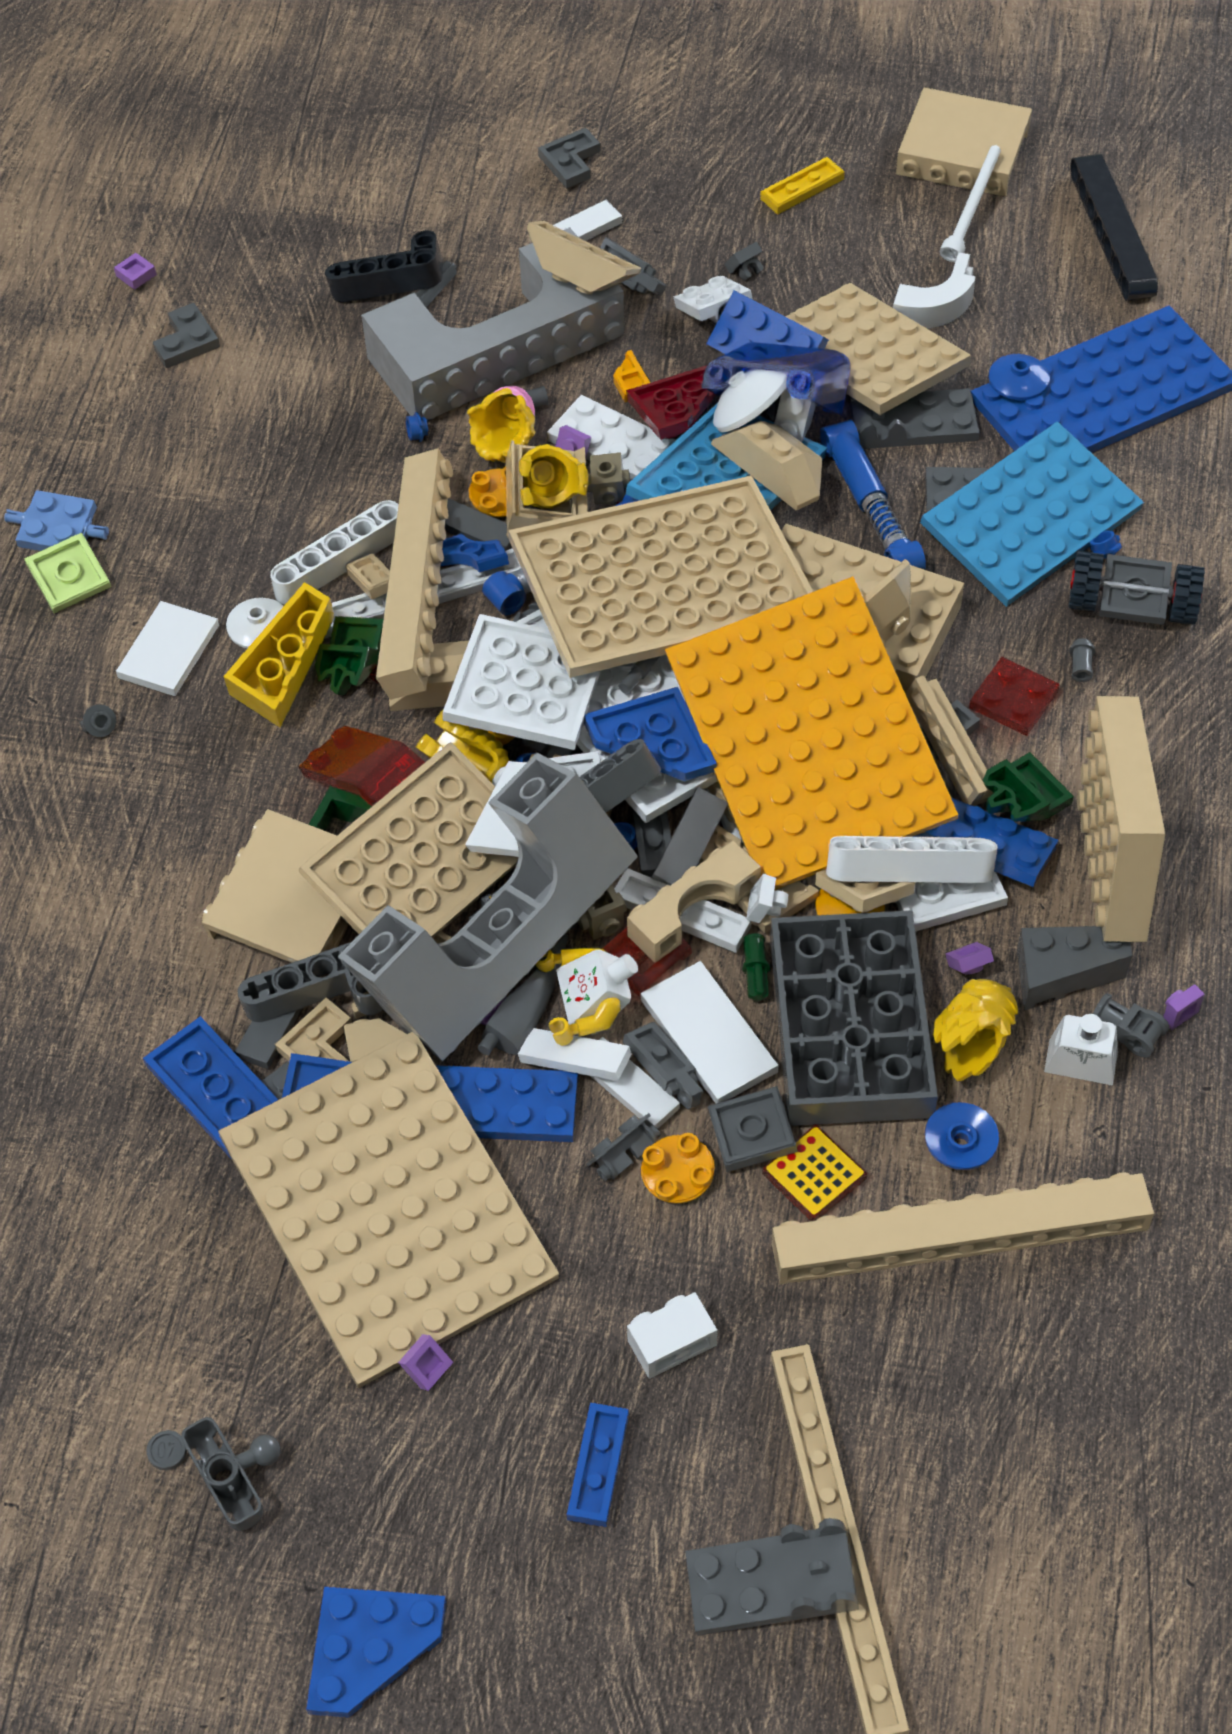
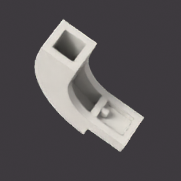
[893,252,976,329]

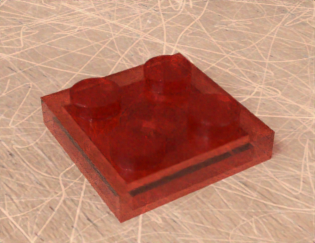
[969,657,1060,736]

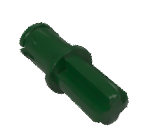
[742,933,770,1002]

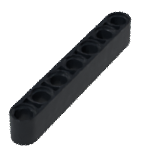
[1070,154,1158,301]

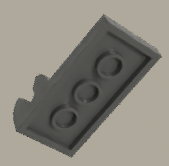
[850,388,979,449]
[686,1518,859,1636]

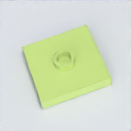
[24,533,111,613]

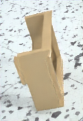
[506,440,587,539]

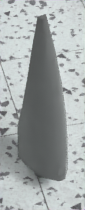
[478,934,568,1055]

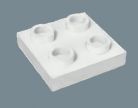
[674,276,753,323]

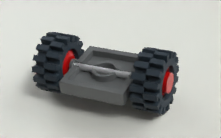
[1069,551,1205,625]

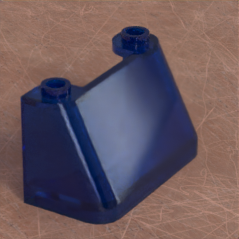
[701,342,851,415]

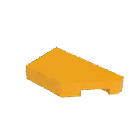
[613,350,650,402]

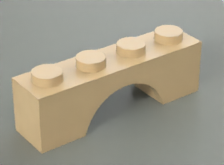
[627,841,761,963]

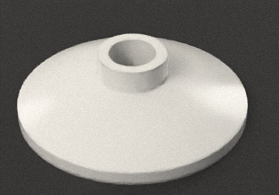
[226,598,283,649]

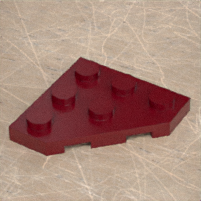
[626,365,722,440]

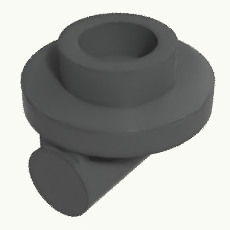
[79,704,116,737]

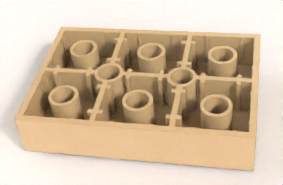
[782,523,964,693]
[1077,696,1165,942]

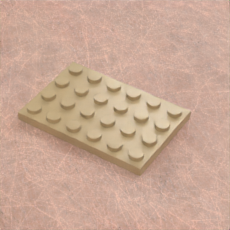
[785,283,971,415]
[299,741,518,938]

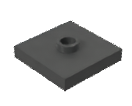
[708,1086,798,1172]

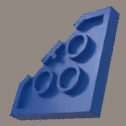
[584,686,717,781]
[306,1587,446,1718]

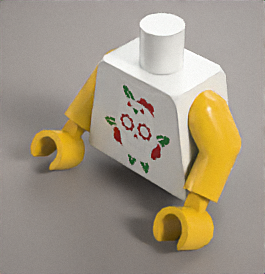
[535,948,638,1046]

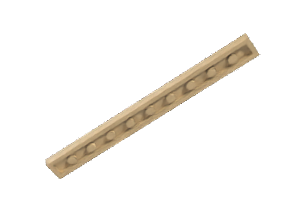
[771,1344,909,1734]

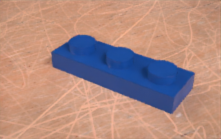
[567,1402,629,1527]

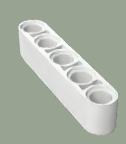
[271,500,399,604]
[826,836,998,883]

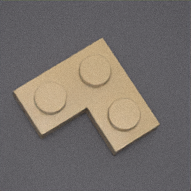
[275,998,352,1061]

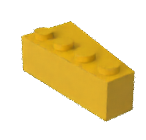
[223,582,334,728]

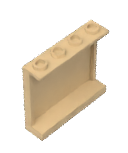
[896,88,1032,197]
[202,809,350,963]

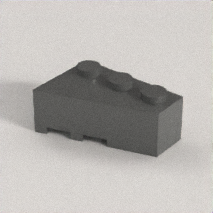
[1017,926,1132,1011]

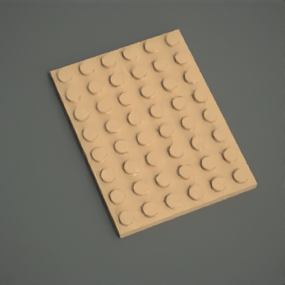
[509,475,813,678]
[218,1032,559,1389]

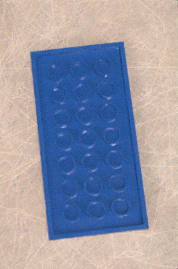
[971,305,1232,453]

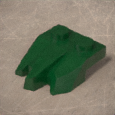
[315,616,384,696]
[982,752,1074,822]

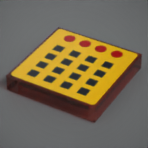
[762,1124,867,1221]

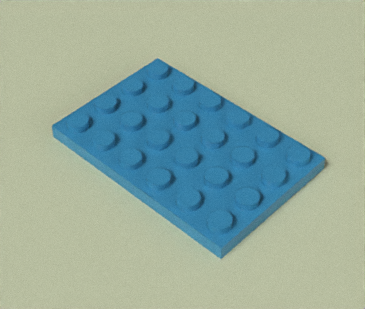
[626,403,827,511]
[920,421,1144,607]

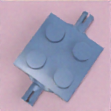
[5,490,109,551]

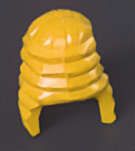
[519,444,589,509]
[415,709,510,783]

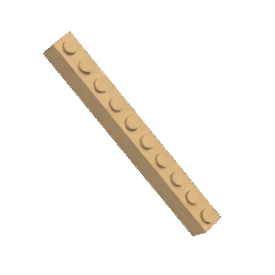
[376,448,453,700]
[772,1172,1154,1284]

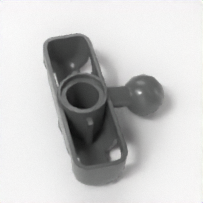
[181,1417,281,1531]

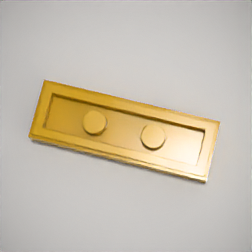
[760,157,845,215]

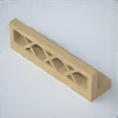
[905,675,993,806]

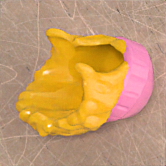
[467,386,535,463]

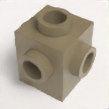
[587,452,630,505]
[577,884,627,940]

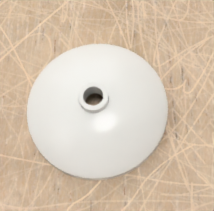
[713,364,792,432]

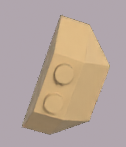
[527,221,641,294]
[711,421,822,511]
[863,559,911,646]
[389,641,469,711]

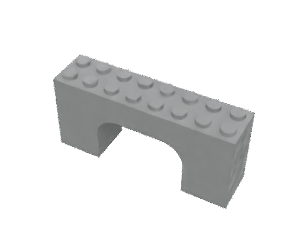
[361,227,625,420]
[338,753,638,1061]

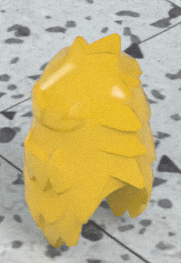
[933,979,1018,1081]

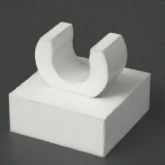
[746,874,789,923]

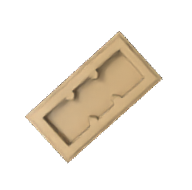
[345,553,390,600]

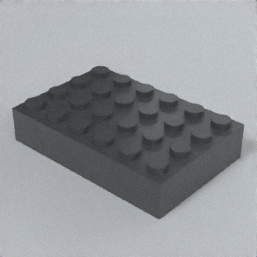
[770,910,938,1126]

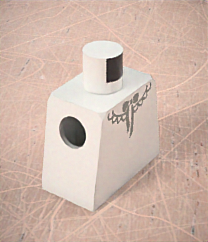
[1044,1014,1118,1085]

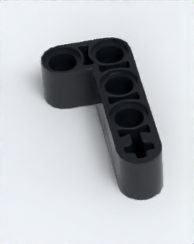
[325,230,443,302]

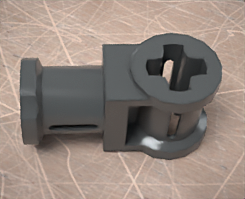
[1093,993,1169,1058]

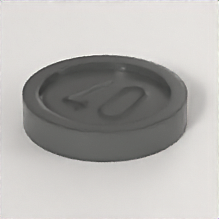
[146,1430,187,1471]

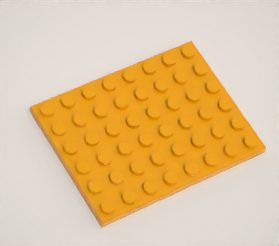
[665,576,958,890]

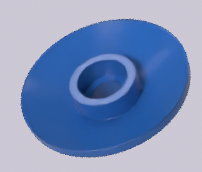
[989,354,1050,400]
[925,1102,999,1170]

